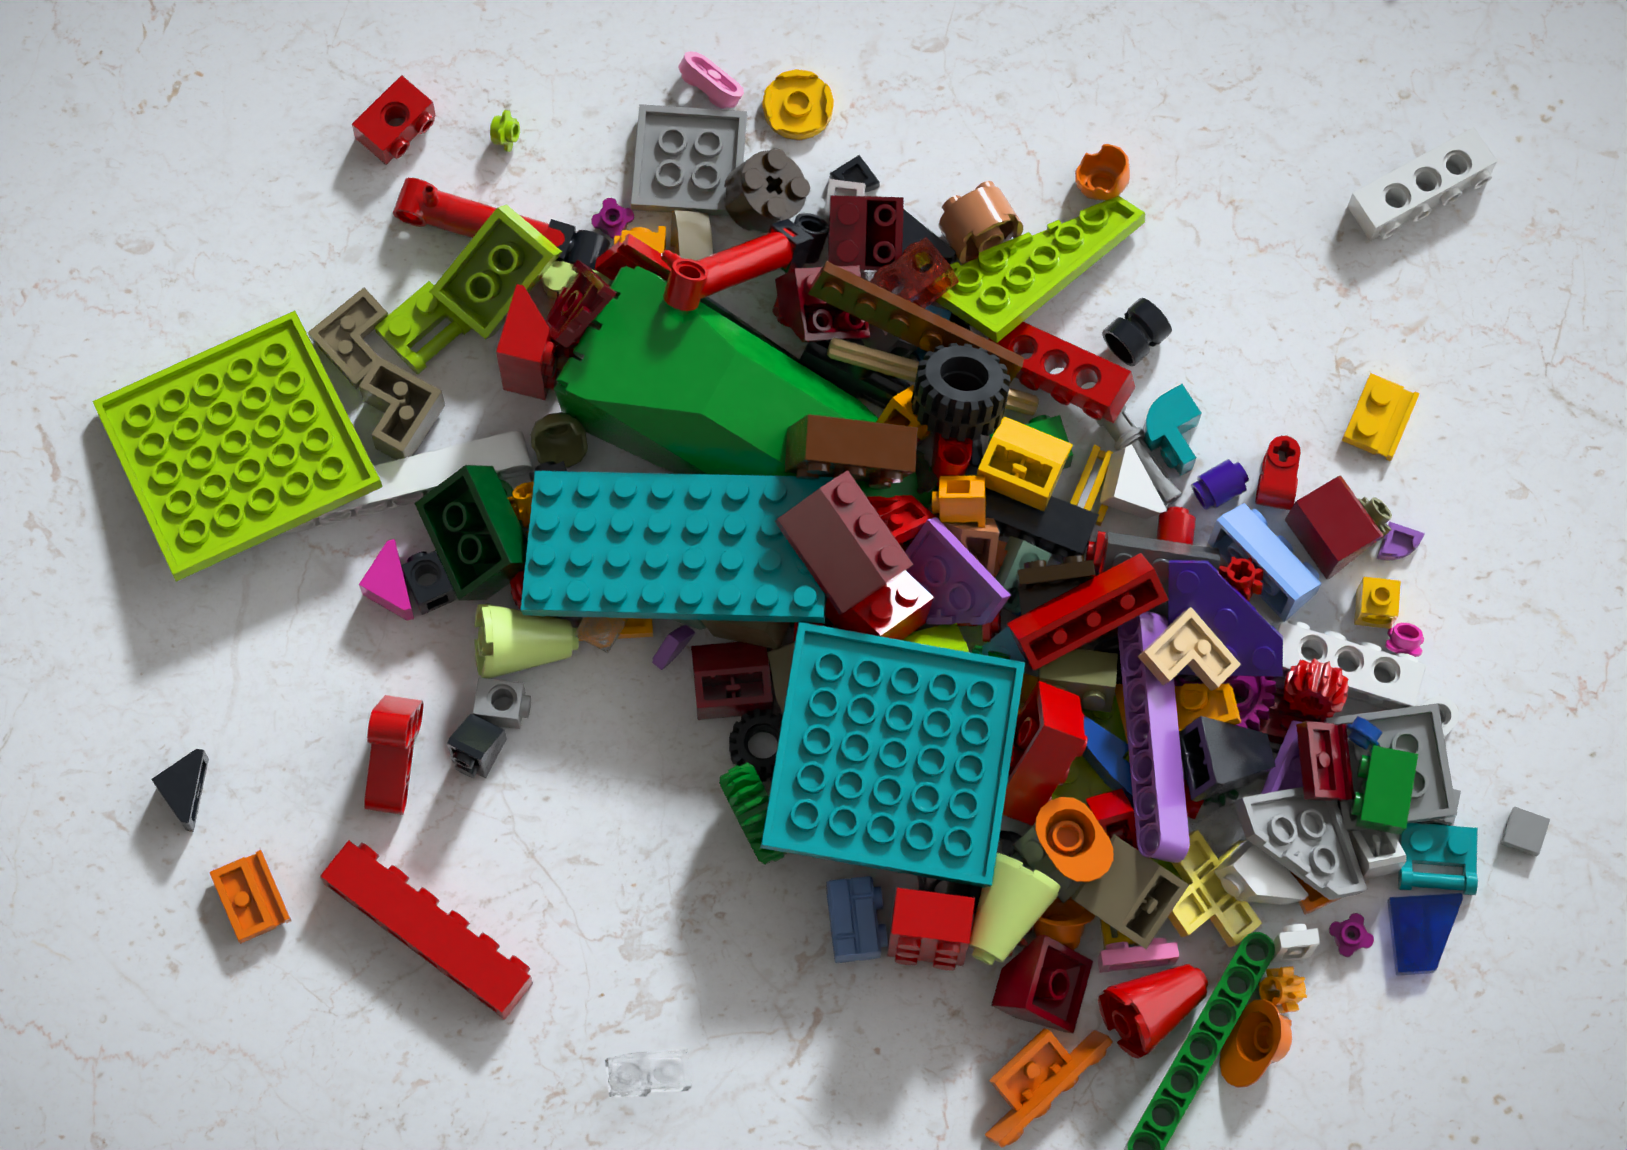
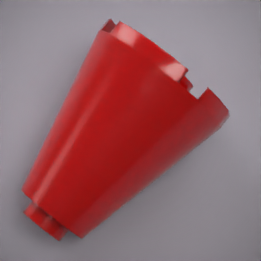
[1098,964,1208,1059]

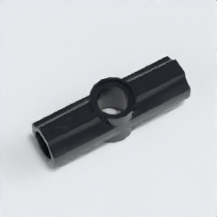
[798,341,911,409]

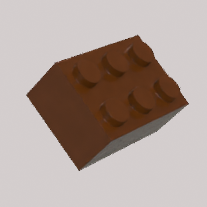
[785,414,918,489]

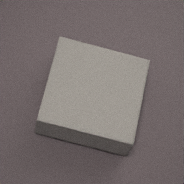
[1501,806,1550,857]

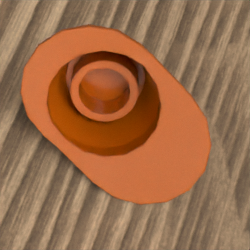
[1035,797,1113,882]
[1033,897,1095,950]
[1219,999,1292,1088]

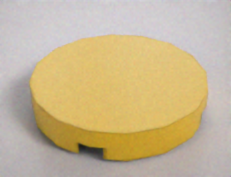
[762,69,834,140]

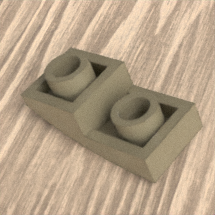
[670,210,713,261]

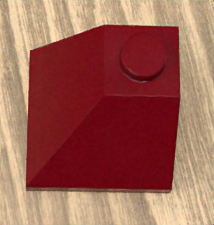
[991,935,1093,1034]

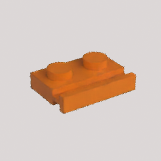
[209,850,292,944]

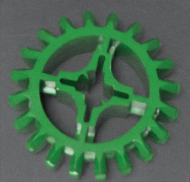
[719,763,788,865]

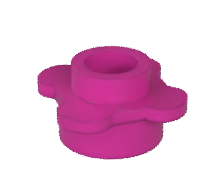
[1385,623,1424,657]

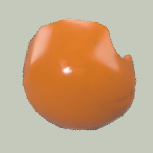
[1075,144,1130,200]

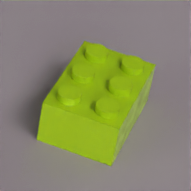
[429,204,562,340]

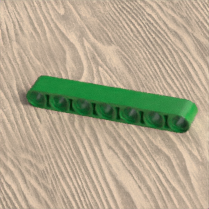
[1124,932,1275,1150]

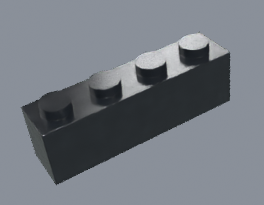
[965,464,1099,563]

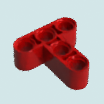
[364,695,424,815]

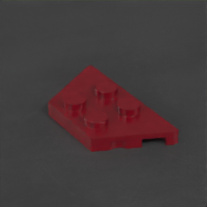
[545,259,616,348]

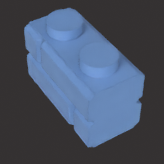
[826,876,888,963]

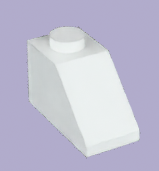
[1214,840,1309,905]

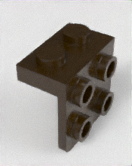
[1016,555,1100,642]

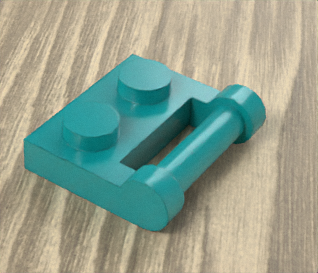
[1398,823,1478,895]

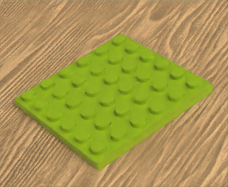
[92,310,383,582]

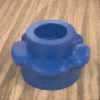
[1346,716,1383,750]

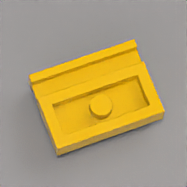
[1342,373,1420,461]

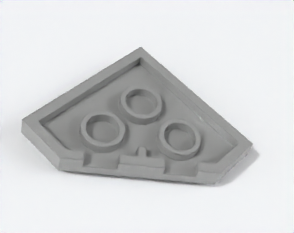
[1234,787,1368,900]

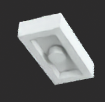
[1271,924,1320,963]

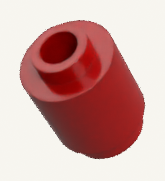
[1156,507,1196,545]

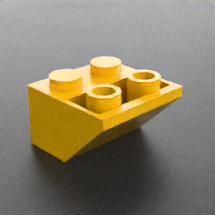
[977,416,1073,511]

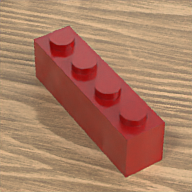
[1007,553,1169,671]

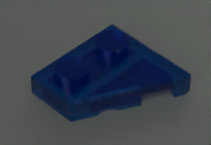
[1387,893,1463,976]

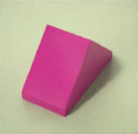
[359,539,414,621]

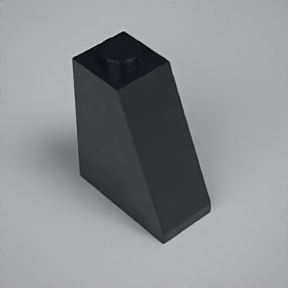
[1179,716,1276,802]

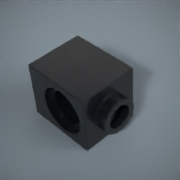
[401,550,456,615]

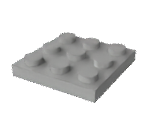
[631,104,747,216]
[1324,703,1458,831]

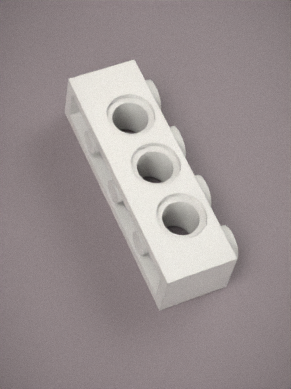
[1347,127,1497,241]
[1277,620,1426,710]

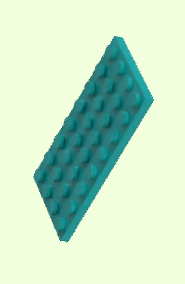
[521,471,834,623]

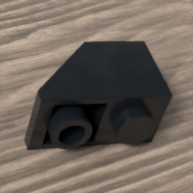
[447,714,507,778]

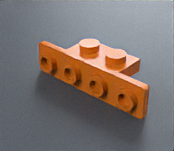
[985,1028,1113,1147]

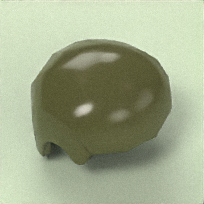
[530,412,588,468]

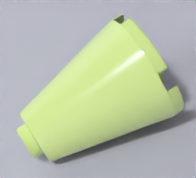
[474,603,579,679]
[969,853,1061,966]

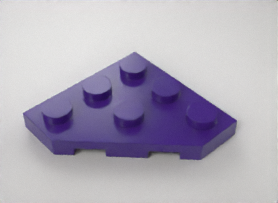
[1168,560,1283,677]

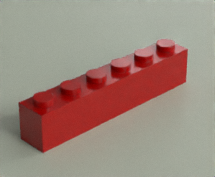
[320,840,533,1020]

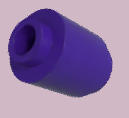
[1191,459,1249,510]

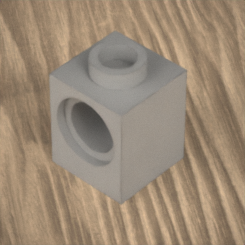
[473,677,531,729]

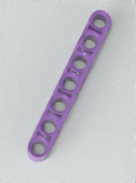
[1118,611,1190,863]

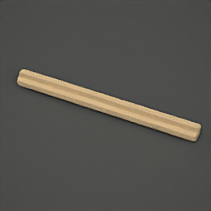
[827,338,1039,415]

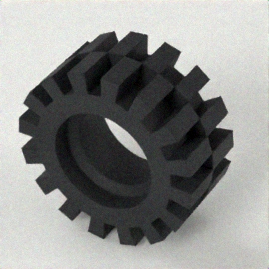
[729,709,783,782]

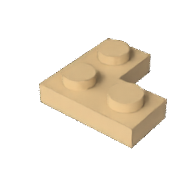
[1138,607,1241,691]

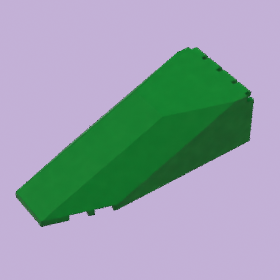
[554,266,939,544]

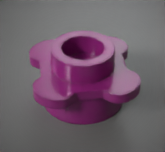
[591,198,634,239]
[1329,913,1374,957]

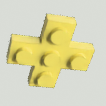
[1168,830,1262,947]

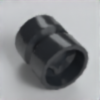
[1102,298,1172,367]

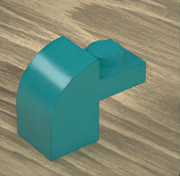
[1143,384,1202,476]

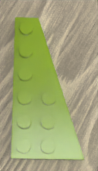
[916,195,1145,343]

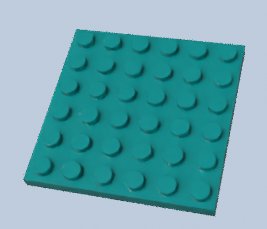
[760,622,1025,887]

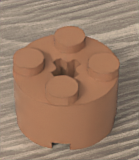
[939,181,1023,264]

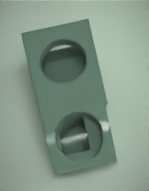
[995,536,1051,614]

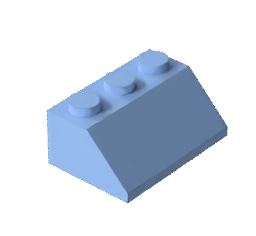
[1208,503,1322,622]

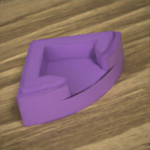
[1377,521,1425,560]
[652,625,696,670]

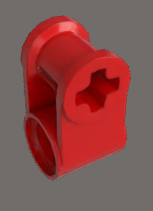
[1255,436,1301,510]

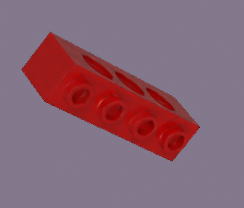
[988,322,1135,423]

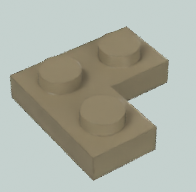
[308,287,388,389]

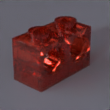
[869,237,960,309]

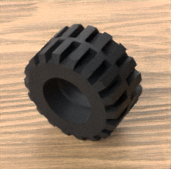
[911,343,1011,442]

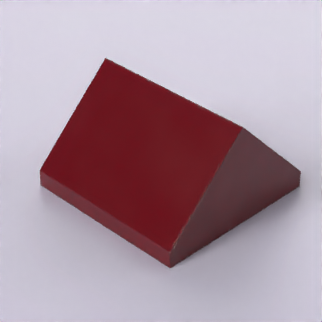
[1285,476,1384,579]

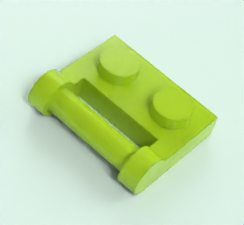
[374,281,472,374]

